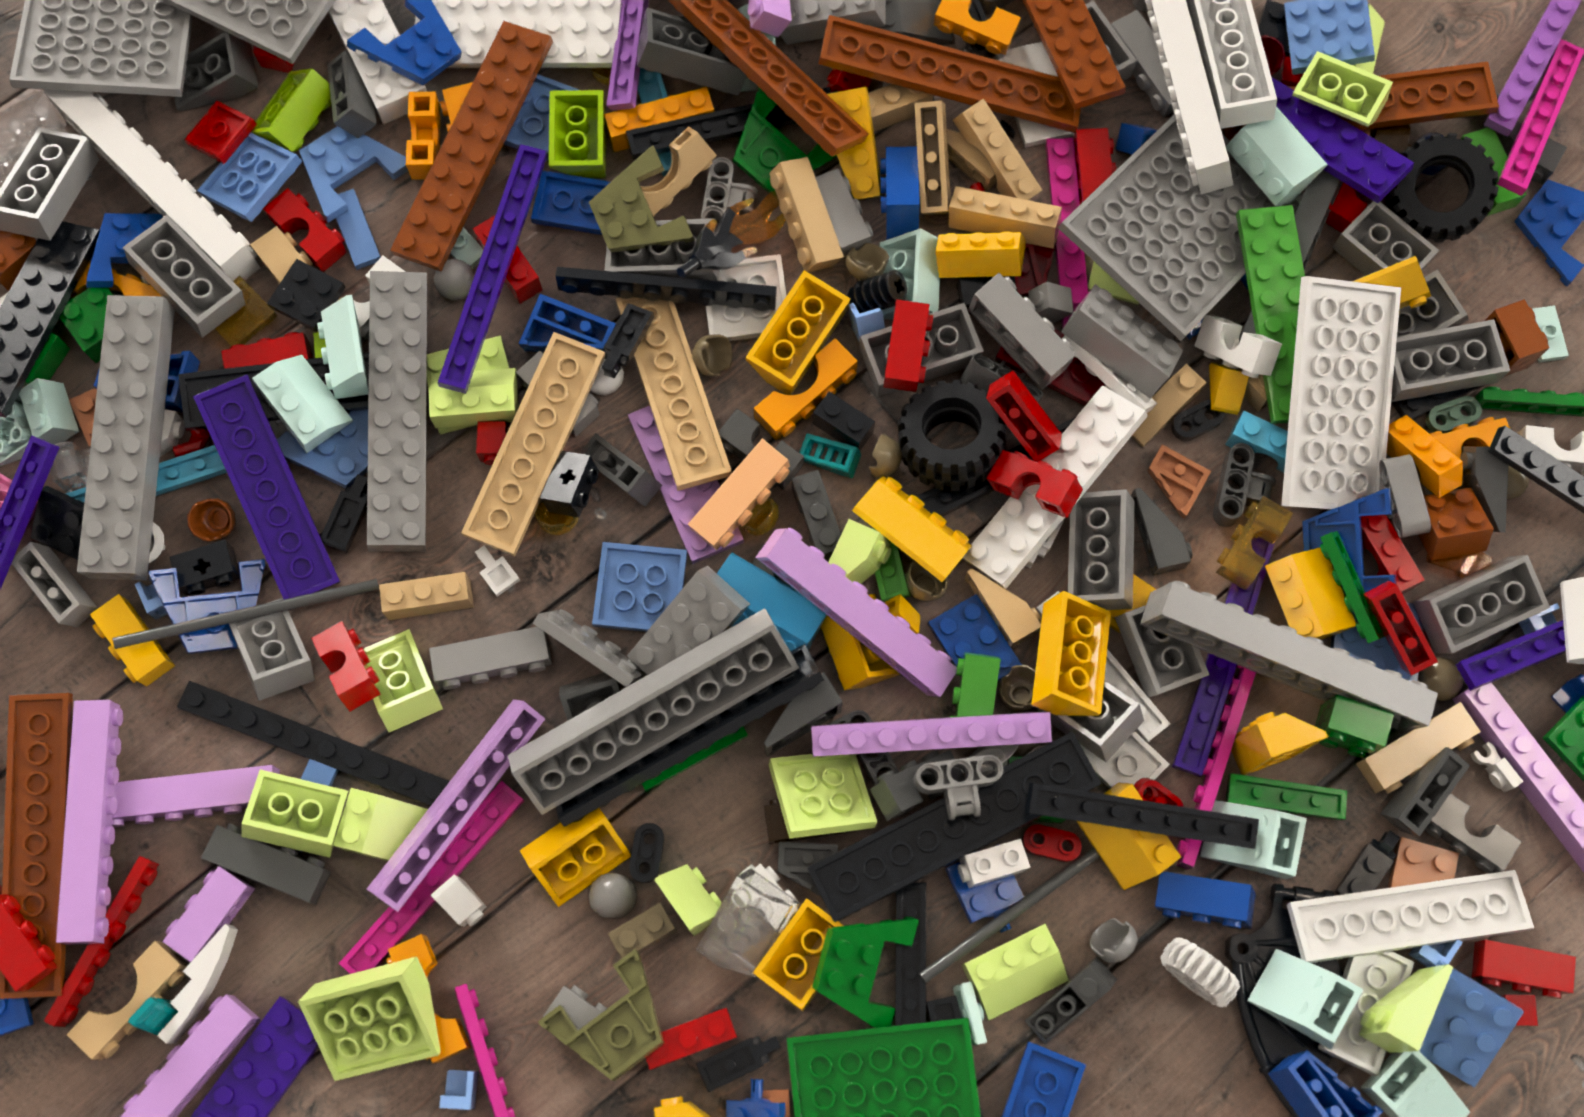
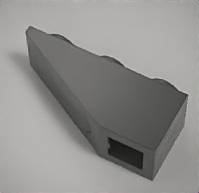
[1025,957,1117,1044]

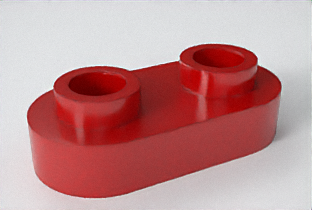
[1134,778,1183,807]
[1022,825,1082,862]

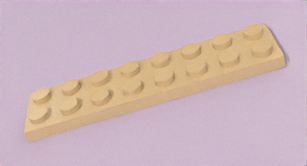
[616,297,732,491]
[461,332,606,556]

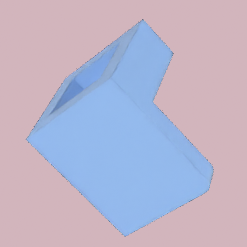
[848,303,885,343]
[135,581,167,619]
[1519,603,1560,635]
[1409,940,1462,968]
[439,1070,479,1110]

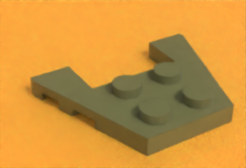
[589,145,695,253]
[538,949,664,1081]

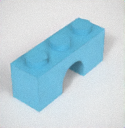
[1225,411,1288,472]

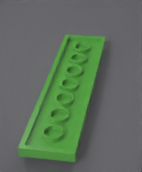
[1236,205,1305,424]

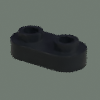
[1171,399,1225,441]
[629,823,665,883]

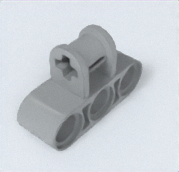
[701,157,758,221]
[1379,454,1431,538]
[913,755,1003,820]

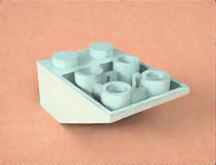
[0,378,79,467]
[1200,800,1307,880]
[1247,949,1363,1050]
[1360,1051,1470,1117]

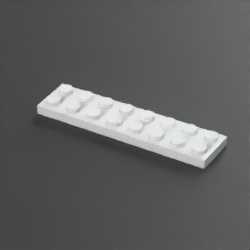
[963,386,1148,589]
[1287,870,1534,963]

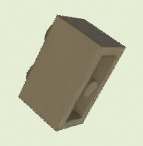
[608,903,677,958]

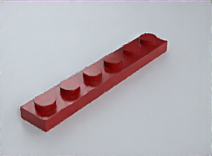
[44,856,159,1027]

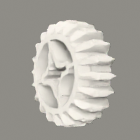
[1160,937,1240,1007]

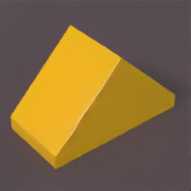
[1209,362,1249,415]

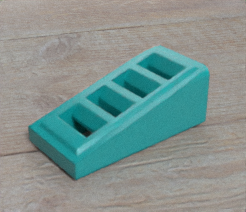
[799,433,861,478]
[128,997,179,1035]

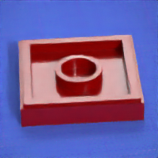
[184,101,257,164]

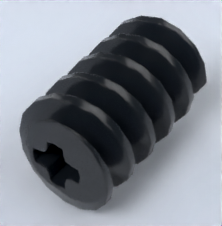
[847,270,907,314]

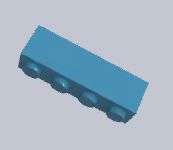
[717,553,827,651]

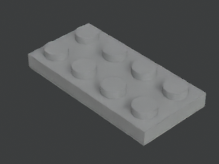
[533,609,647,687]

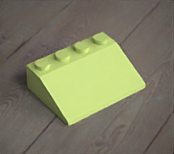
[298,956,441,1081]

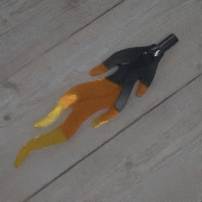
[677,191,786,278]

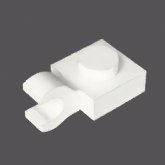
[475,546,520,597]
[1470,742,1523,792]

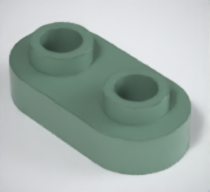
[1425,396,1482,434]

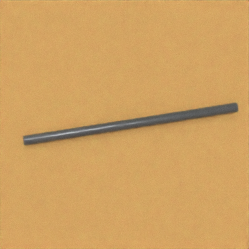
[112,579,379,649]
[918,847,1100,984]

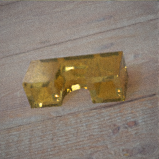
[1216,496,1294,590]

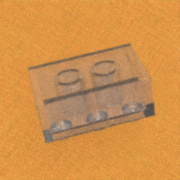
[696,868,800,977]

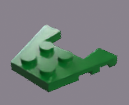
[732,88,837,196]
[812,916,919,1028]

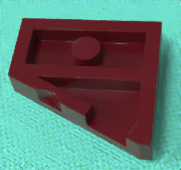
[1014,240,1057,298]

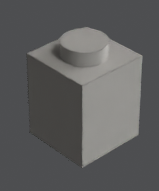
[1028,282,1073,323]

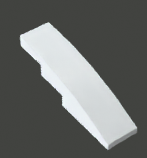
[157,924,238,1044]

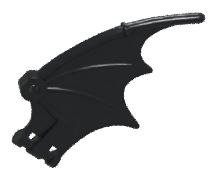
[1224,884,1343,1117]

